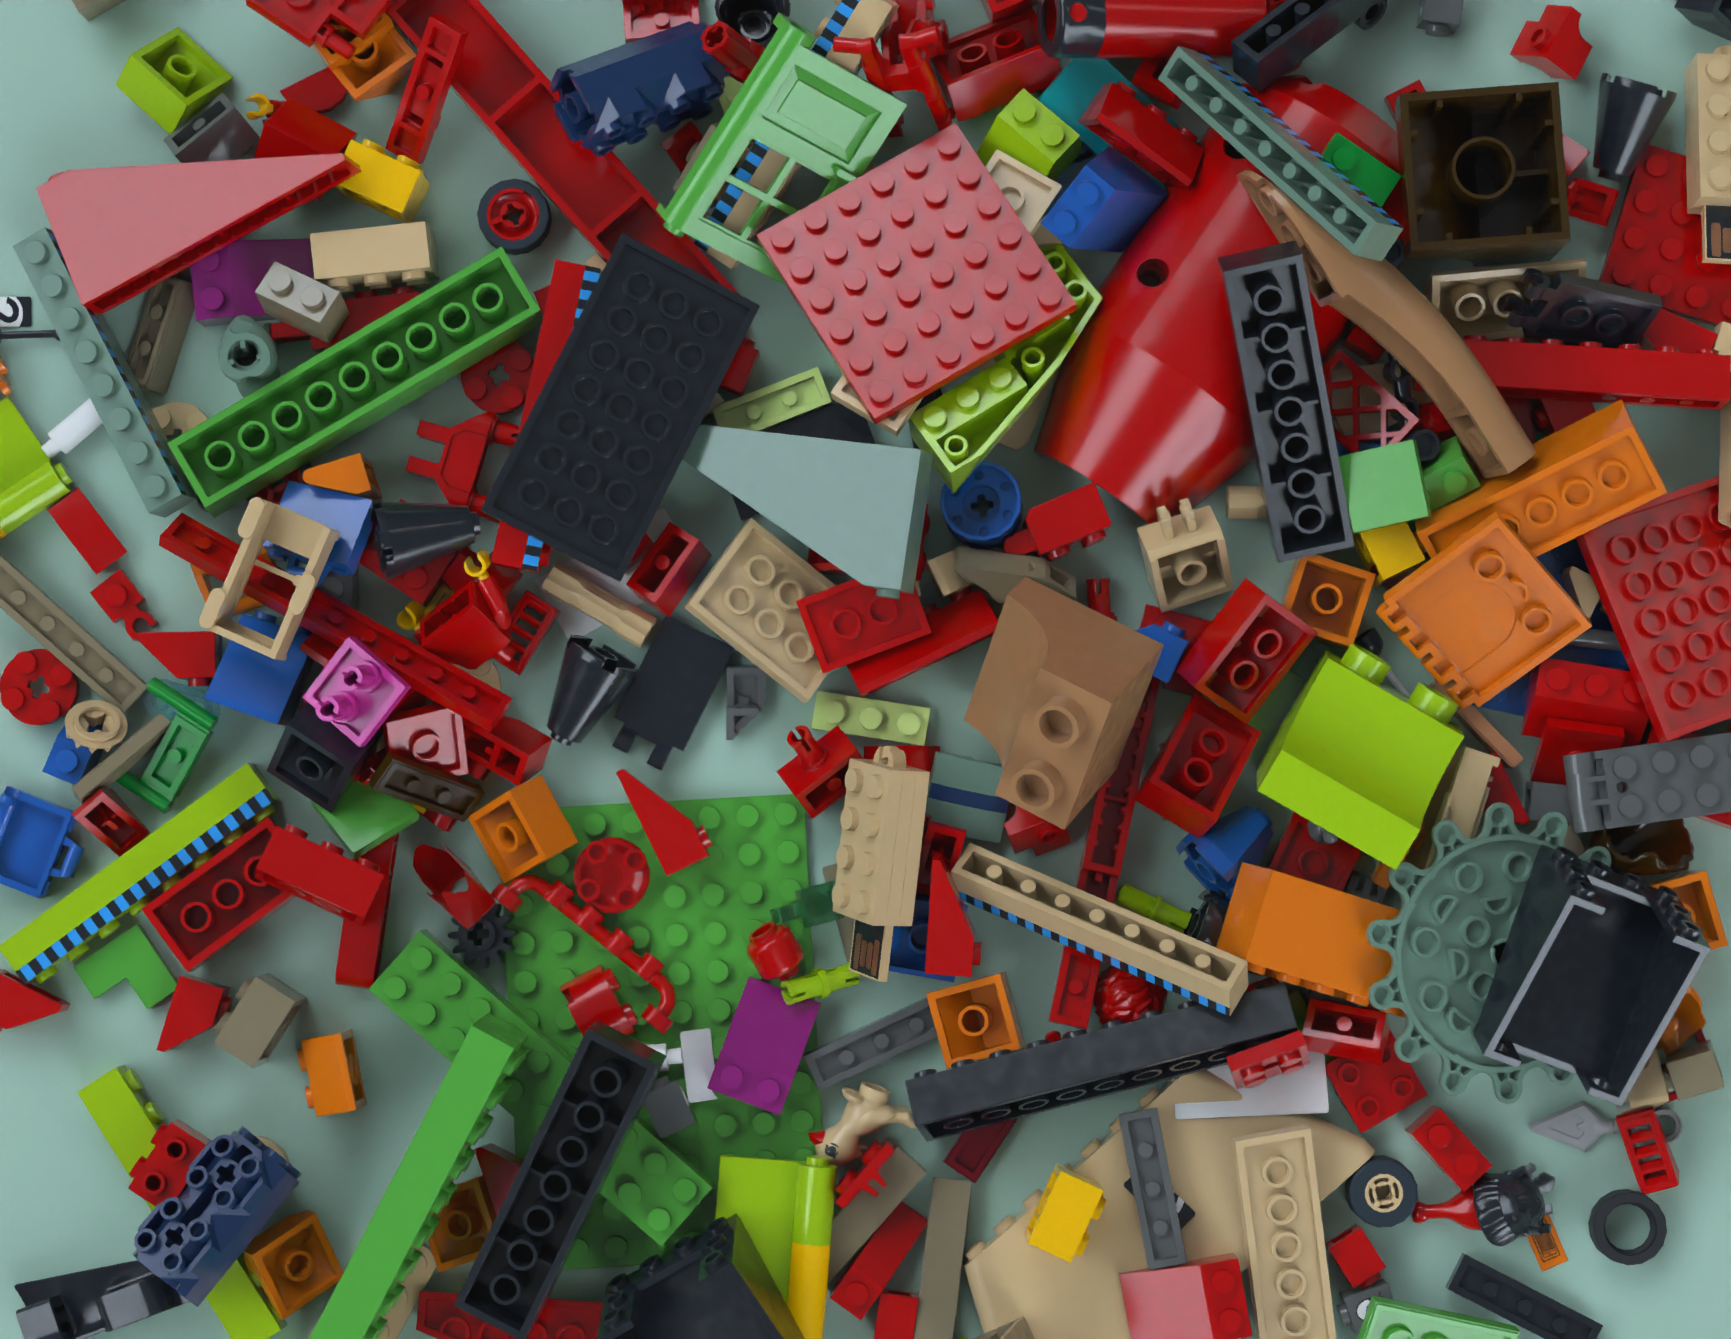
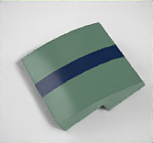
[925,751,1009,843]

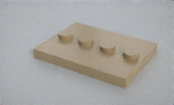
[684,518,836,703]

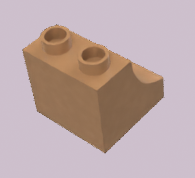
[964,576,1164,830]

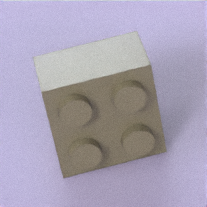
[213,973,307,1068]

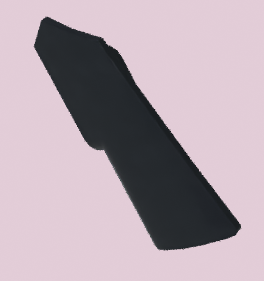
[14,1260,190,1339]

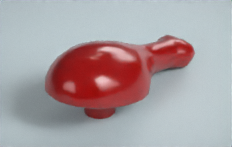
[1412,1186,1481,1231]

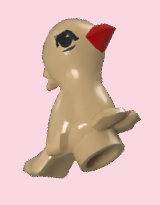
[808,1082,916,1167]

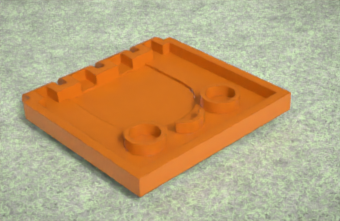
[1376,511,1592,709]

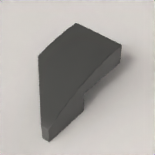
[726,665,765,740]

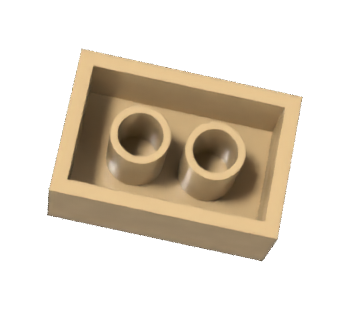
[310,221,439,296]

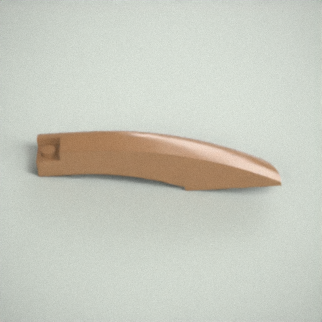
[1236,170,1536,479]

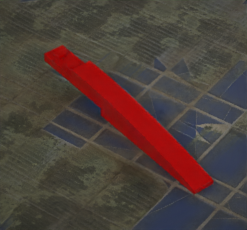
[1048,676,1160,1030]

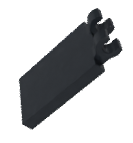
[1502,268,1663,348]
[612,615,735,771]

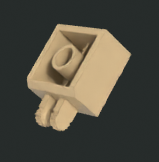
[1136,498,1235,613]

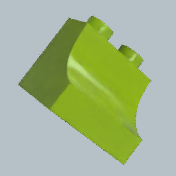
[1255,643,1465,870]

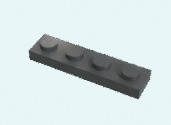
[803,997,938,1091]
[1119,1107,1187,1270]

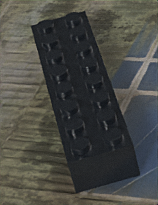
[1218,240,1354,563]
[454,1020,666,1339]

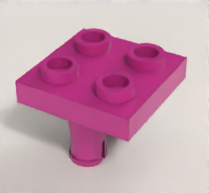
[302,636,411,747]

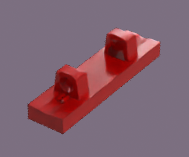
[385,13,469,165]

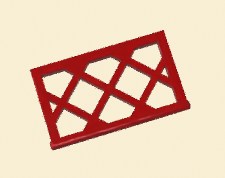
[1322,349,1422,453]

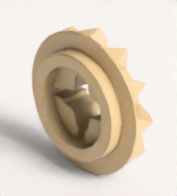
[64,700,128,754]

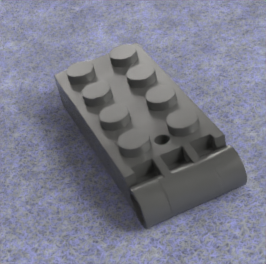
[1562,732,1731,833]

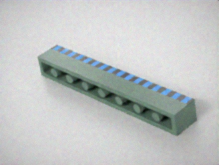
[1158,46,1404,261]
[13,227,197,518]

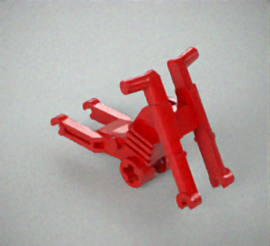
[833,0,955,138]

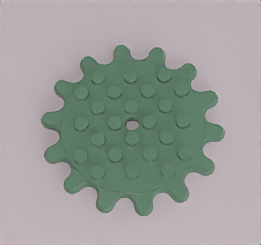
[1366,802,1611,1104]

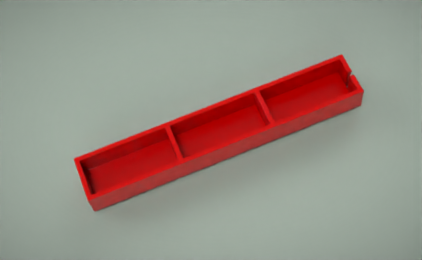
[386,0,740,295]

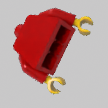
[397,550,515,670]

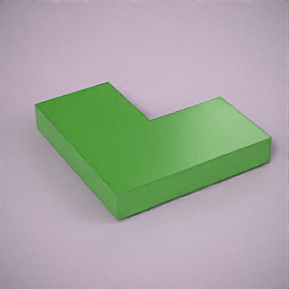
[73,924,178,1009]

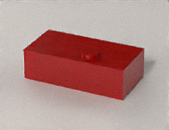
[141,817,295,972]

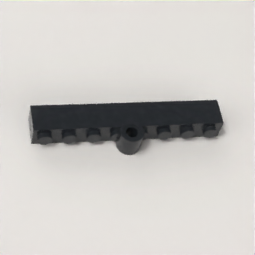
[1231,0,1387,93]

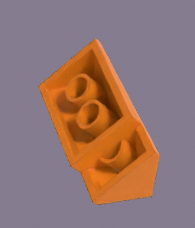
[312,12,416,102]

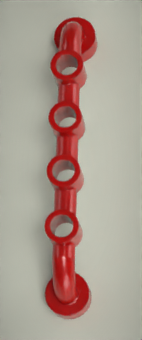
[490,875,676,1035]

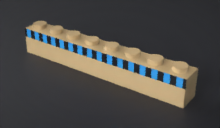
[694,0,900,269]
[951,843,1248,1016]

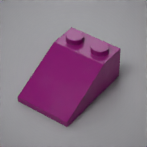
[191,239,314,327]
[707,976,821,1115]

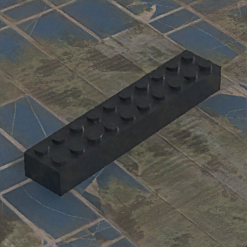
[905,980,1298,1142]

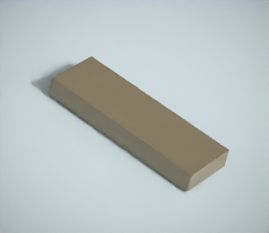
[72,713,171,804]

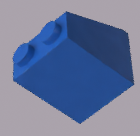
[1040,145,1168,253]
[204,610,314,726]

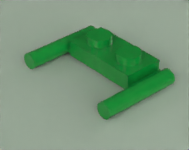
[116,677,218,814]

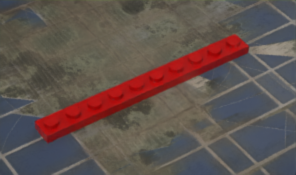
[159,513,512,732]

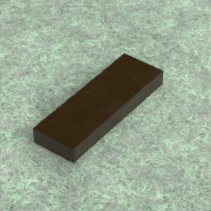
[368,752,485,822]

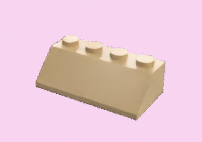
[1423,258,1587,340]

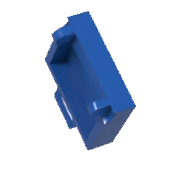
[263,481,374,587]
[0,786,85,899]

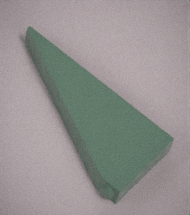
[682,425,933,599]

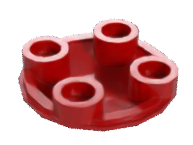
[574,837,650,913]

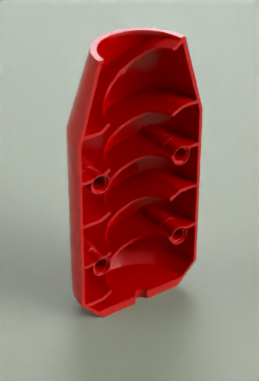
[1033,74,1405,525]

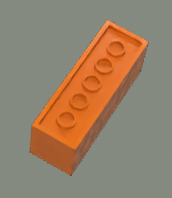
[1415,399,1667,559]
[1216,862,1406,1018]

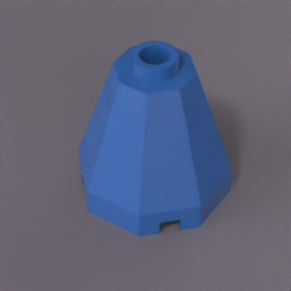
[1176,806,1274,901]

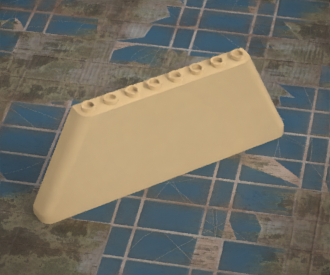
[963,1070,1375,1339]

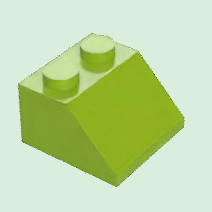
[115,27,233,134]
[976,88,1082,181]

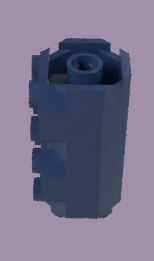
[550,21,730,157]
[132,1126,301,1307]

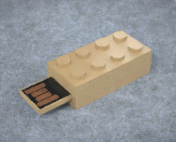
[1684,45,1731,264]
[832,746,930,982]

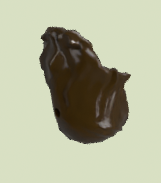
[1589,818,1694,876]

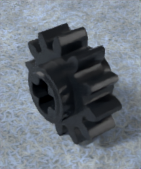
[448,903,519,969]

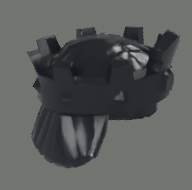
[715,0,791,48]
[1473,1163,1555,1246]

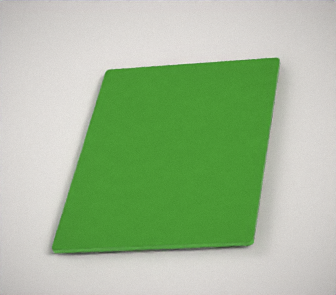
[502,794,822,1269]

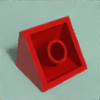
[254,97,358,201]

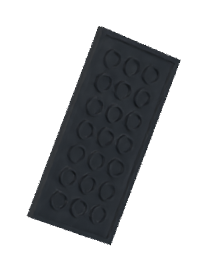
[480,233,760,582]

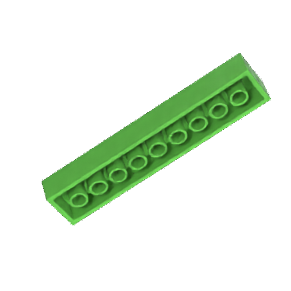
[167,246,543,518]
[368,929,715,1246]
[309,1013,529,1339]

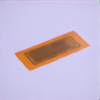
[1527,1215,1568,1271]

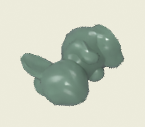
[218,315,280,398]

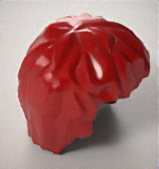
[1093,965,1168,1024]

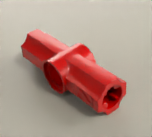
[700,20,766,84]

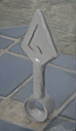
[1530,1101,1683,1152]

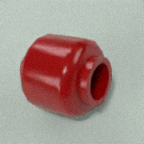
[746,922,804,981]

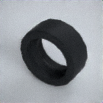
[1588,1189,1667,1265]

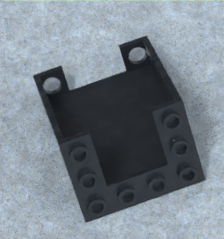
[1473,844,1711,1106]
[597,1213,805,1339]

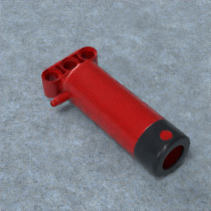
[1037,0,1303,76]

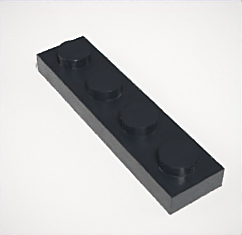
[1445,1253,1603,1339]

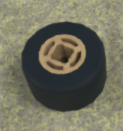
[1345,1155,1418,1227]

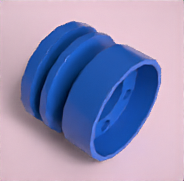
[940,461,1023,550]

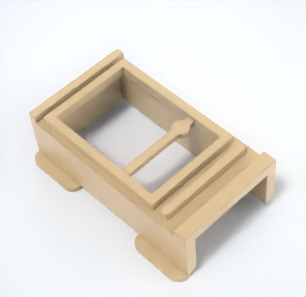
[199,497,341,661]
[1404,746,1501,869]

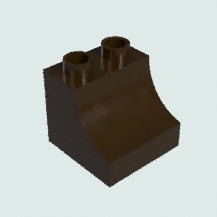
[1395,82,1571,267]

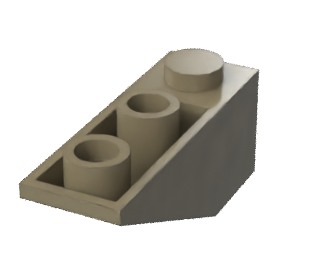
[955,546,1076,604]

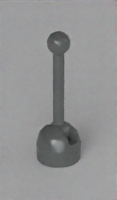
[1307,821,1338,844]

